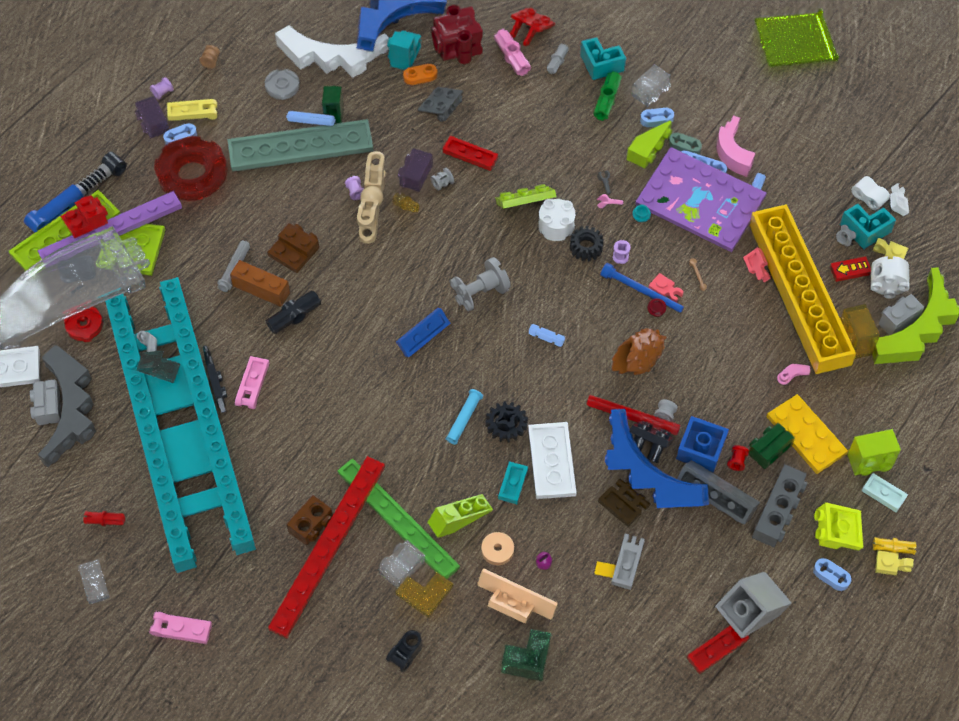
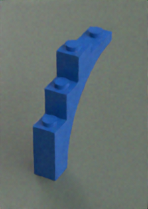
[356,0,447,52]
[605,409,709,508]

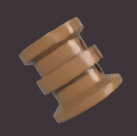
[199,45,220,68]

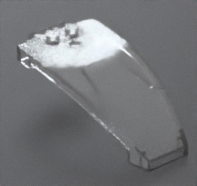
[0,226,150,349]

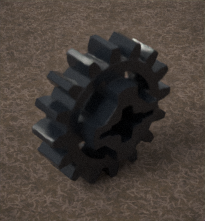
[485,401,528,443]

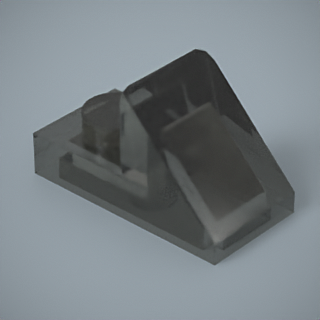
[136,351,180,383]

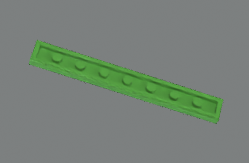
[337,458,460,581]

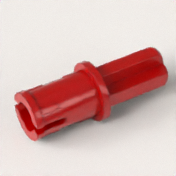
[83,511,125,527]

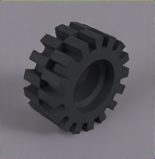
[570,226,604,262]

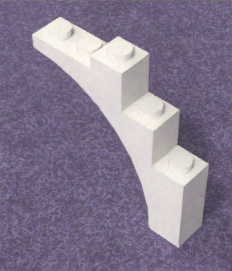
[275,26,389,78]

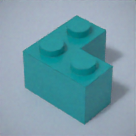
[387,30,421,70]
[580,37,626,80]
[840,204,896,249]

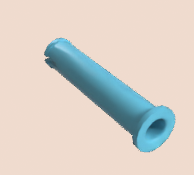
[446,389,483,445]

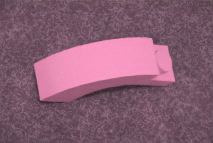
[717,116,755,177]

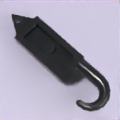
[203,345,227,413]

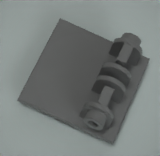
[418,87,463,122]

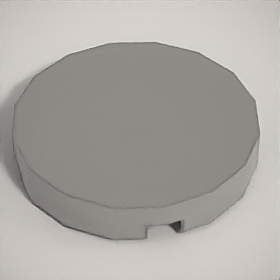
[265,69,300,100]

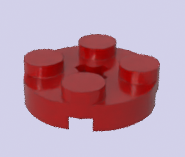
[64,305,104,342]

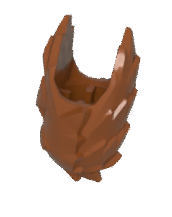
[612,328,667,375]

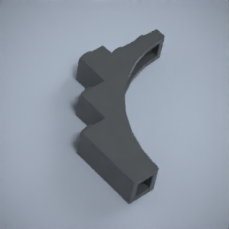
[38,345,96,467]

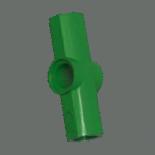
[593,71,622,121]

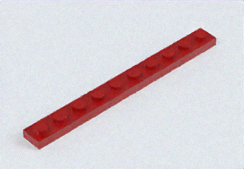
[268,456,385,639]

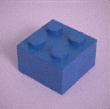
[676,416,729,473]

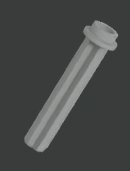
[217,240,250,292]

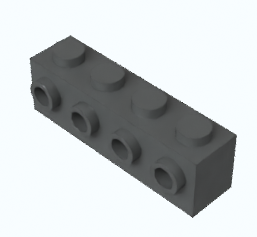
[677,460,760,524]

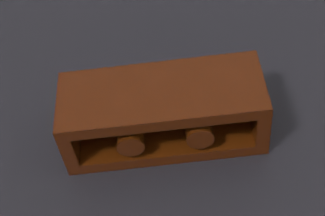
[230,260,290,307]

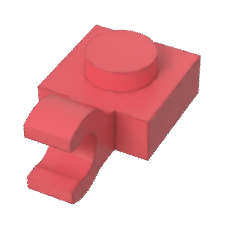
[743,247,771,282]

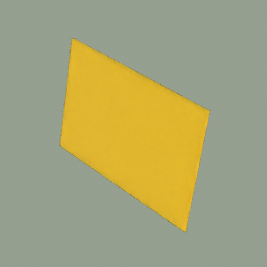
[595,561,616,578]

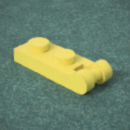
[167,99,218,121]

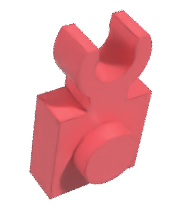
[648,273,683,302]

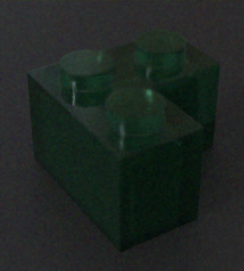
[501,629,552,682]

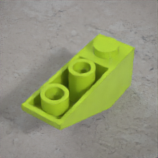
[626,120,673,168]
[427,494,493,538]

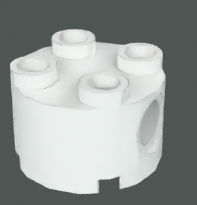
[538,199,575,241]
[871,256,909,299]

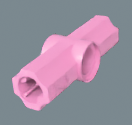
[494,29,531,76]

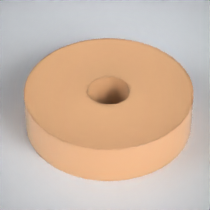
[481,532,514,565]

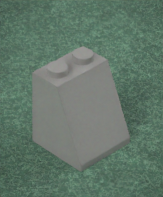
[715,572,792,638]

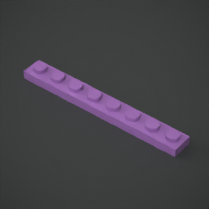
[38,191,182,268]

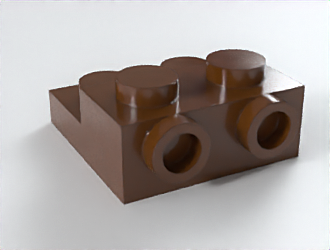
[267,223,319,273]

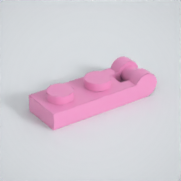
[235,356,269,409]
[149,612,212,644]

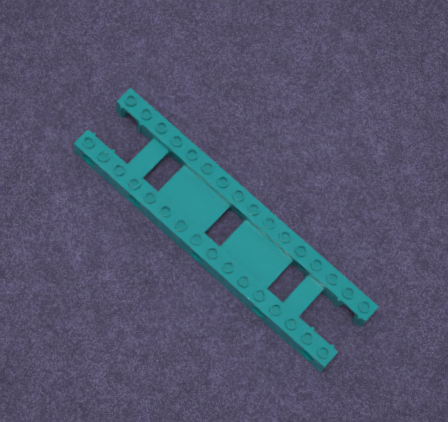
[104,277,256,573]

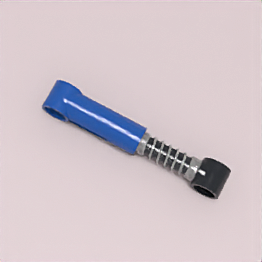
[24,152,127,233]

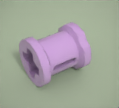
[150,77,173,100]
[345,176,364,200]
[613,240,630,264]

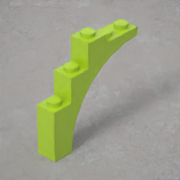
[870,267,959,364]

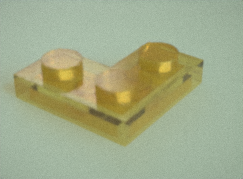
[395,573,453,618]

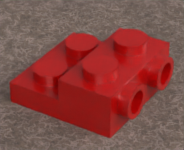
[60,195,108,239]

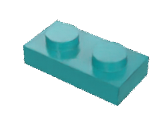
[498,461,528,504]

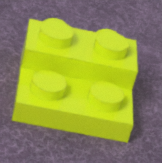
[814,503,863,551]

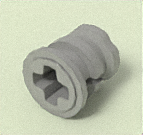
[431,168,455,191]

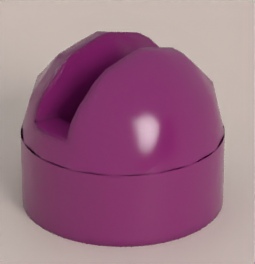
[536,552,552,570]

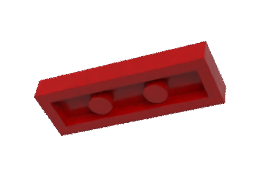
[443,136,498,171]
[687,625,750,674]

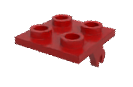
[510,8,555,46]

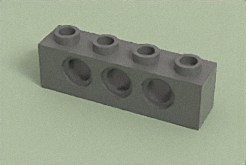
[752,464,808,548]

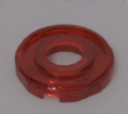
[154,136,228,201]

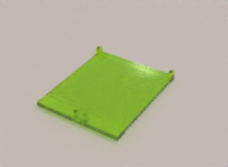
[754,9,839,67]

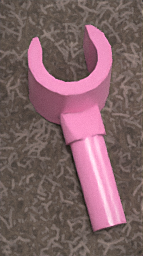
[597,194,623,208]

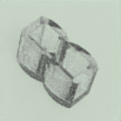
[379,540,425,589]

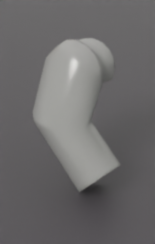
[137,331,157,357]

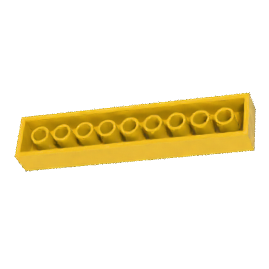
[749,204,856,374]

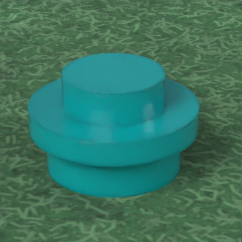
[632,205,651,222]

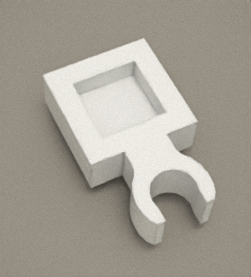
[890,183,909,216]

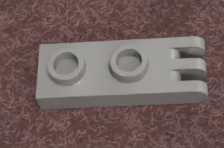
[611,534,645,590]

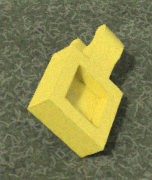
[873,238,908,259]
[875,551,914,575]

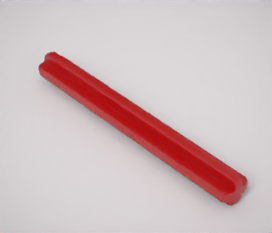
[587,395,680,435]

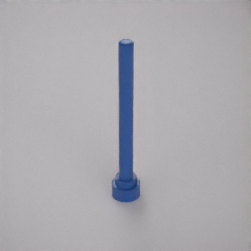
[600,263,684,313]

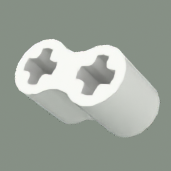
[852,176,890,210]

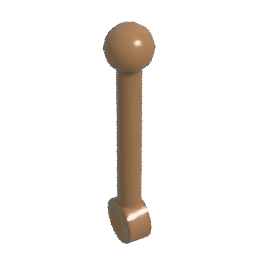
[689,258,707,291]

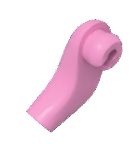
[777,364,810,385]

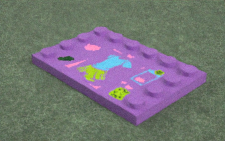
[636,147,767,252]

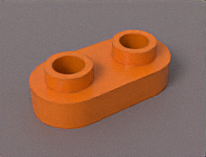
[403,64,437,85]

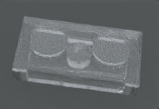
[78,559,110,605]

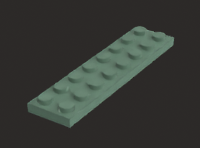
[228,119,373,172]

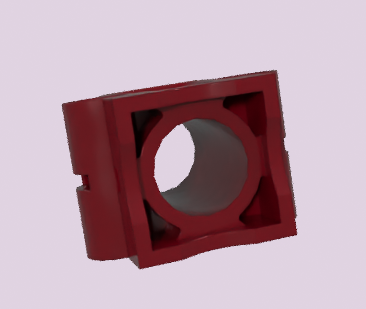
[431,5,483,64]

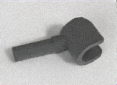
[597,170,611,195]

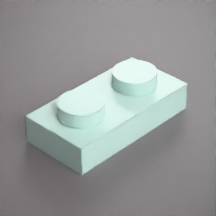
[862,473,908,512]

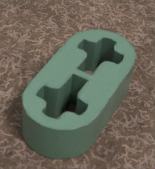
[669,133,702,155]

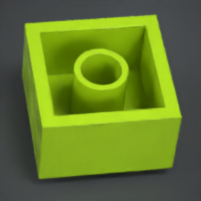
[847,429,901,476]

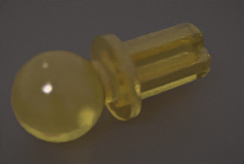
[392,192,420,213]

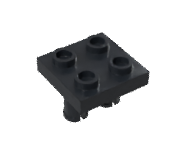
[630,421,675,463]

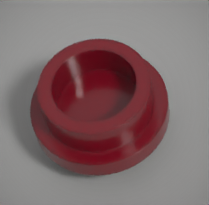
[648,298,666,317]

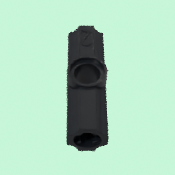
[265,290,321,334]

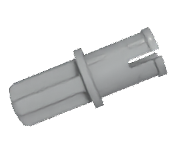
[547,44,569,74]

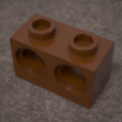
[286,495,333,546]

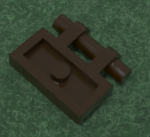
[598,478,651,527]

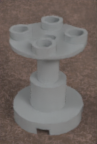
[450,257,511,311]

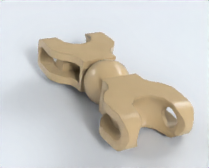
[357,152,386,244]

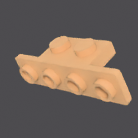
[478,569,557,623]

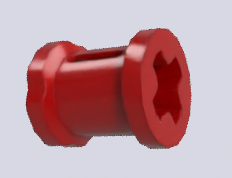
[727,445,749,471]

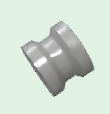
[654,400,678,422]

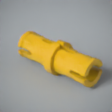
[873,537,916,555]

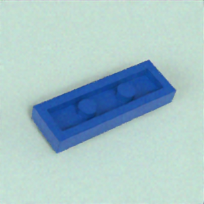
[396,308,450,357]

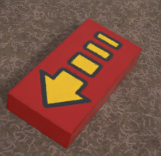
[830,256,871,282]

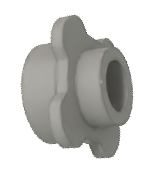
[836,225,856,246]

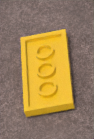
[766,394,848,474]

